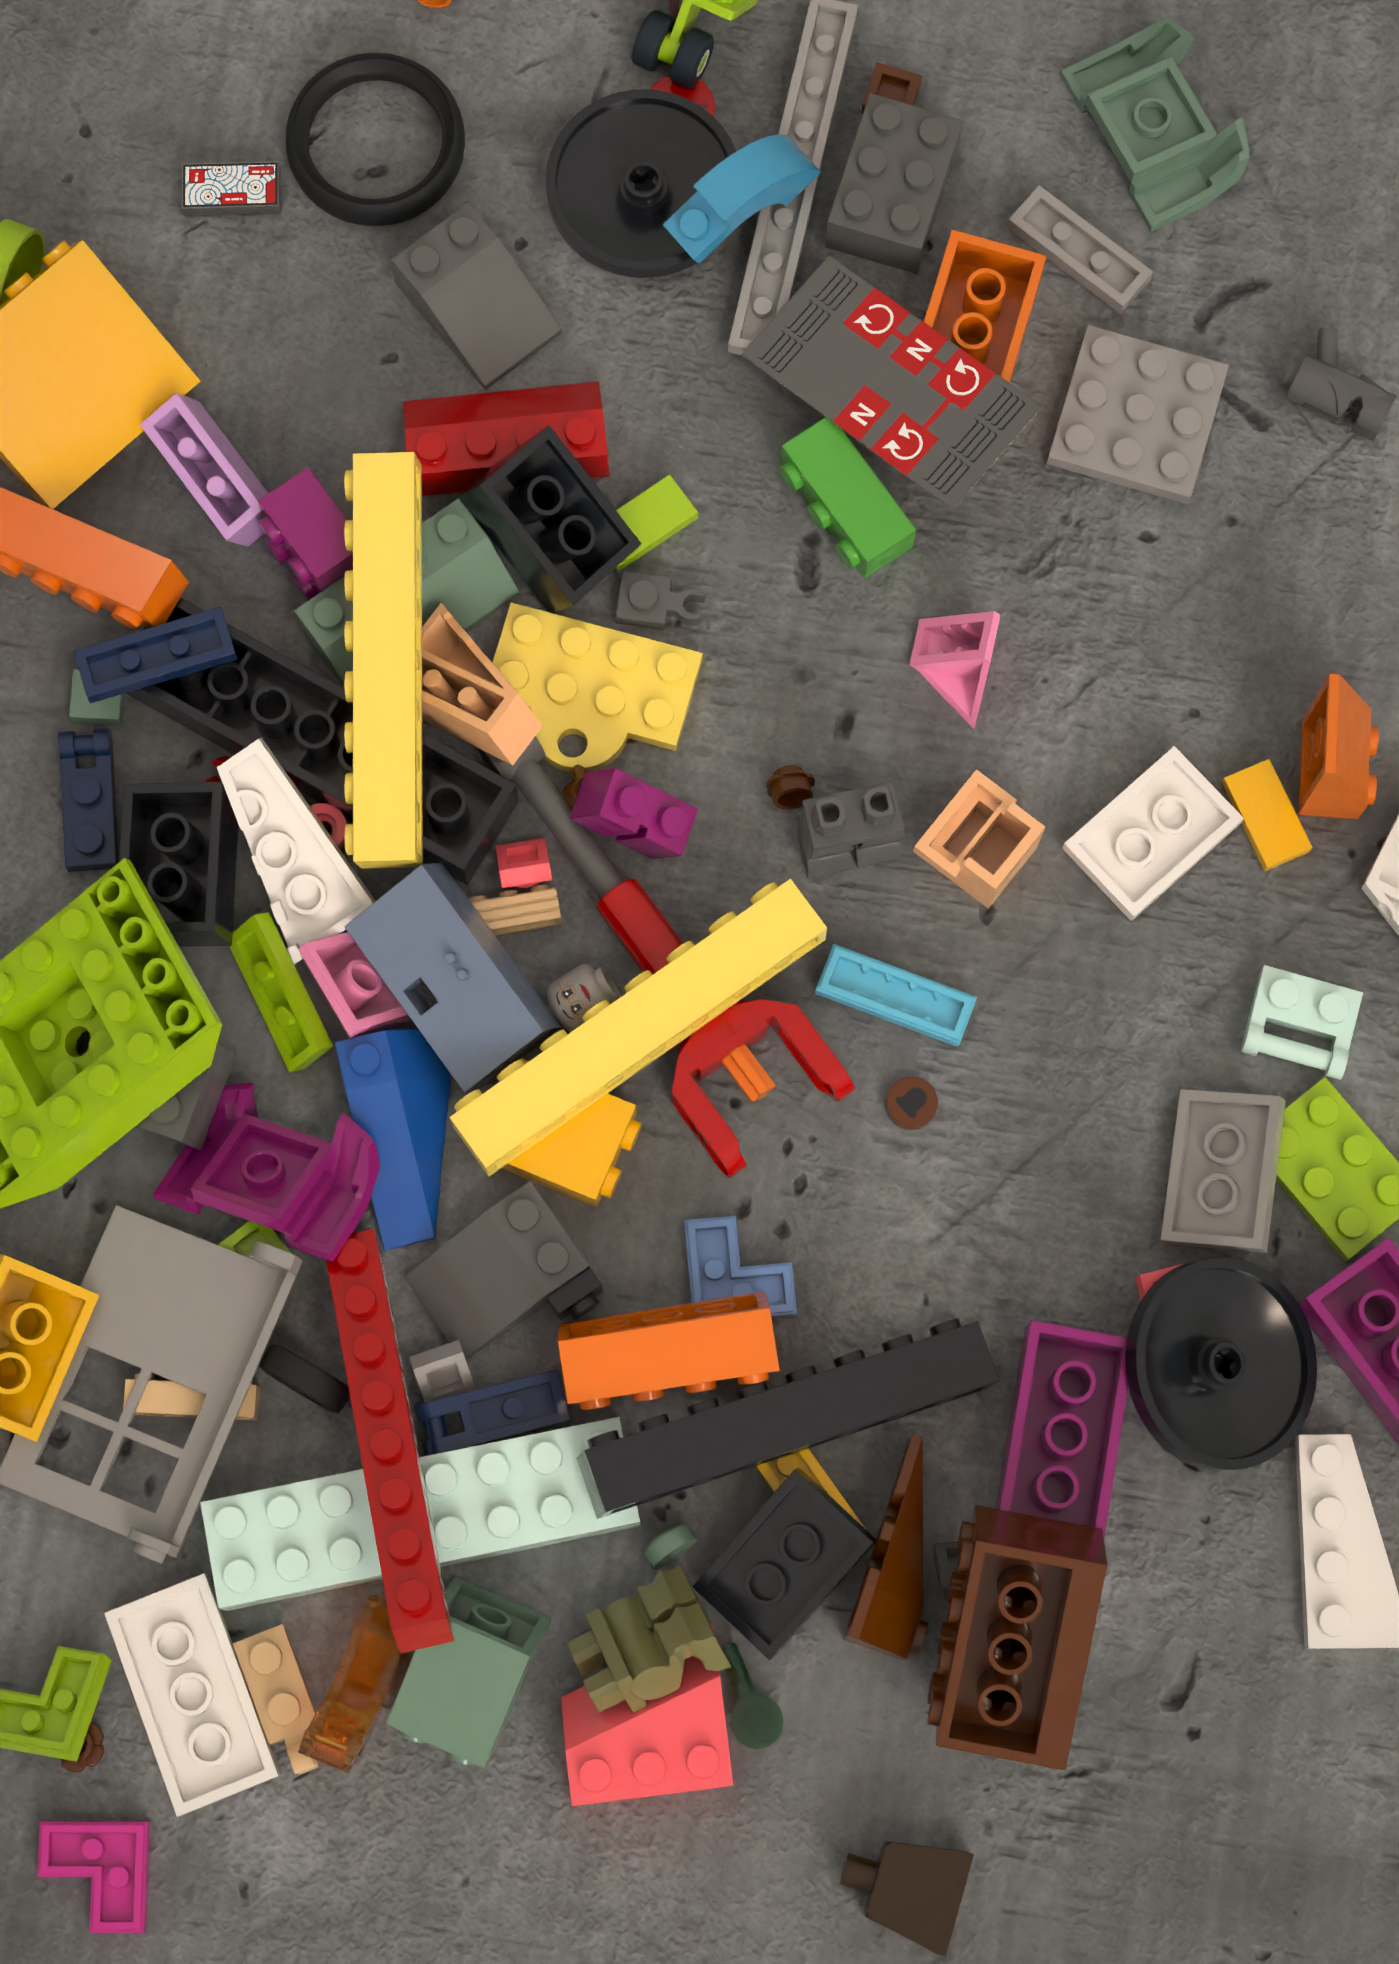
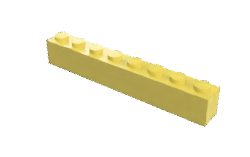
[344,452,423,869]
[449,879,827,1177]

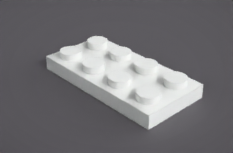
[104,1573,281,1817]

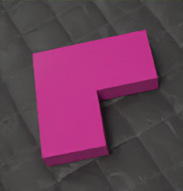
[37,1821,150,1933]

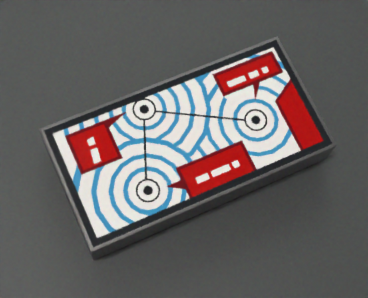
[182,161,281,216]

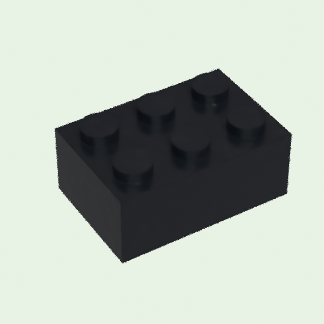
[119,782,239,947]

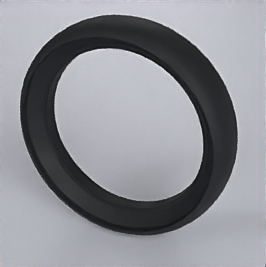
[286,53,465,226]

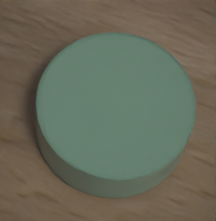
[643,1523,698,1570]

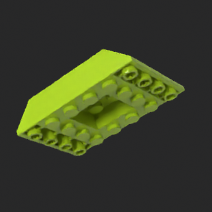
[0,858,222,1209]

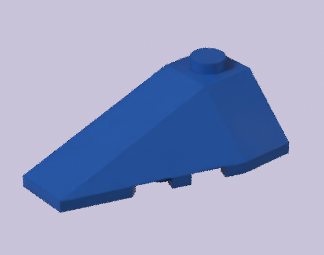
[335,1029,451,1251]

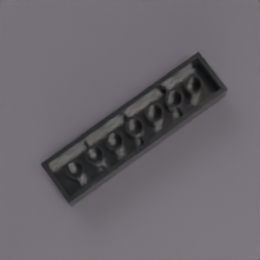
[126,597,519,885]

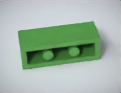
[778,417,916,578]

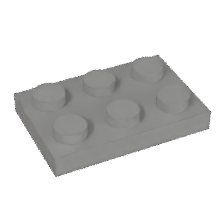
[1161,1089,1286,1253]

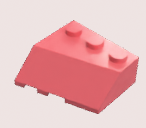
[561,1624,733,1806]

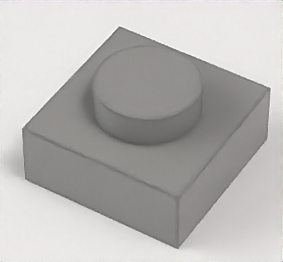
[409,1340,476,1403]

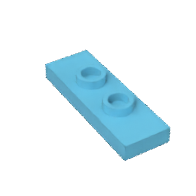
[815,944,977,1047]

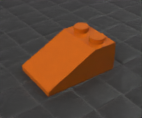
[1298,673,1379,820]

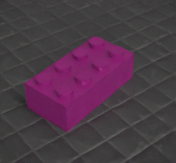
[1298,1238,1399,1444]
[995,1320,1128,1537]

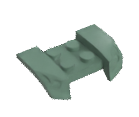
[1059,17,1250,231]

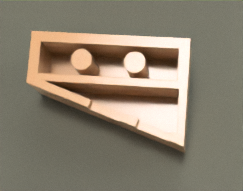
[422,603,542,765]

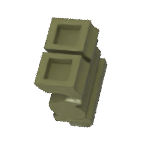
[566,1565,731,1713]

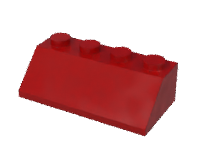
[404,381,609,496]

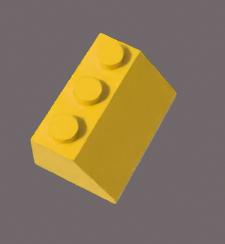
[0,1254,99,1442]

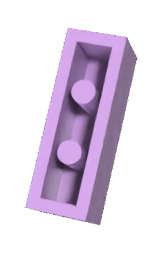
[140,393,269,547]

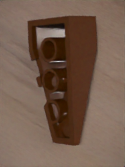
[843,1434,929,1661]

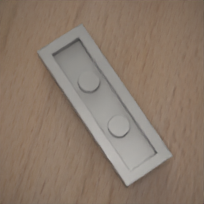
[1007,185,1153,314]

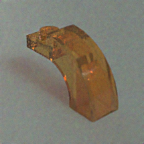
[298,1594,406,1773]

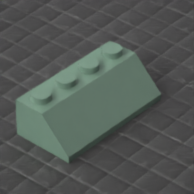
[294,498,520,689]

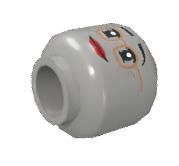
[547,964,622,1033]

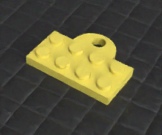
[493,602,703,773]

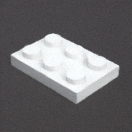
[1062,746,1244,921]

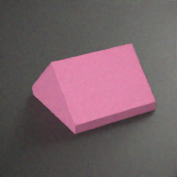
[298,932,411,1038]

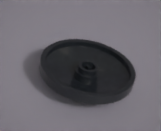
[546,89,736,278]
[1125,1257,1317,1470]

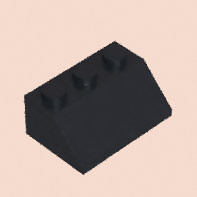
[457,425,642,613]

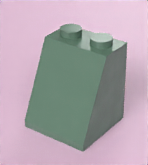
[386,1576,552,1768]

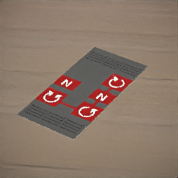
[742,256,1042,509]

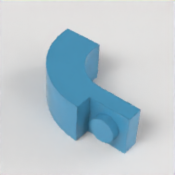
[663,134,822,264]

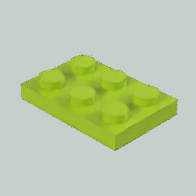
[1276,1077,1399,1262]

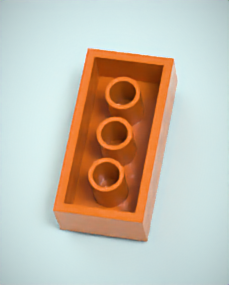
[924,230,1047,383]
[558,1291,780,1410]

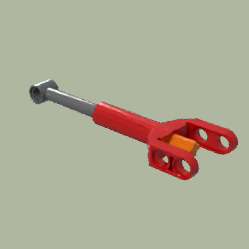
[479,736,855,1178]

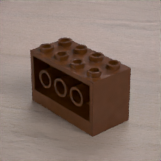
[927,1505,1107,1771]

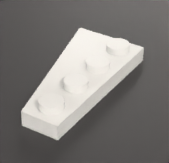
[217,737,375,965]
[1295,1434,1399,1649]

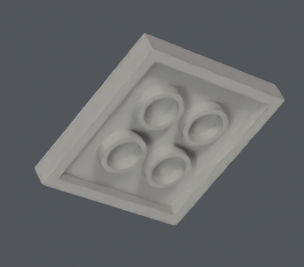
[1047,325,1229,504]

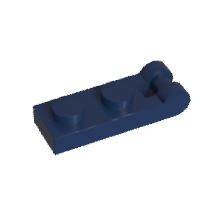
[58,728,119,872]
[414,1369,571,1456]

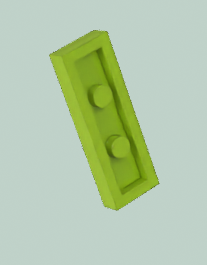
[229,912,334,1073]

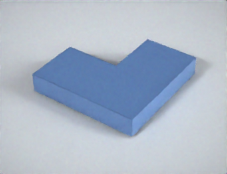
[684,1216,797,1318]

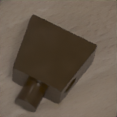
[839,1841,974,1957]

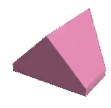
[909,611,1000,730]

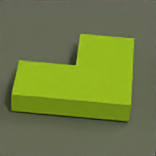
[0,1646,112,1762]

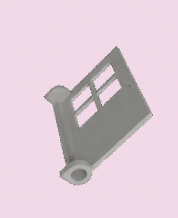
[0,1205,304,1564]

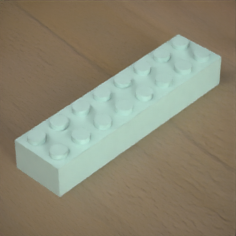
[200,1417,641,1611]

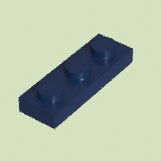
[73,607,238,704]

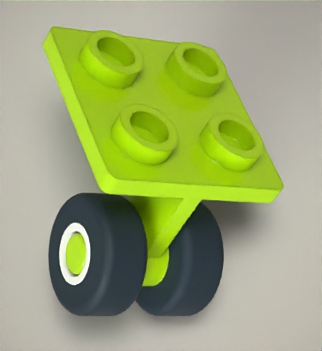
[631,0,758,89]

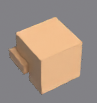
[913,769,1045,909]

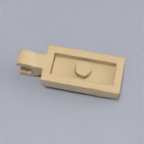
[233,1624,321,1775]

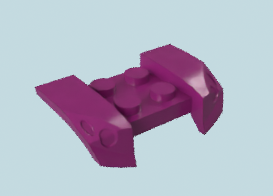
[154,1083,380,1262]

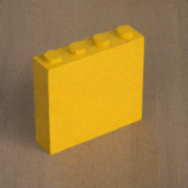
[0,240,201,509]

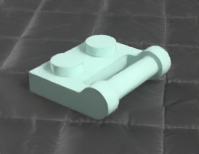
[1241,965,1363,1080]

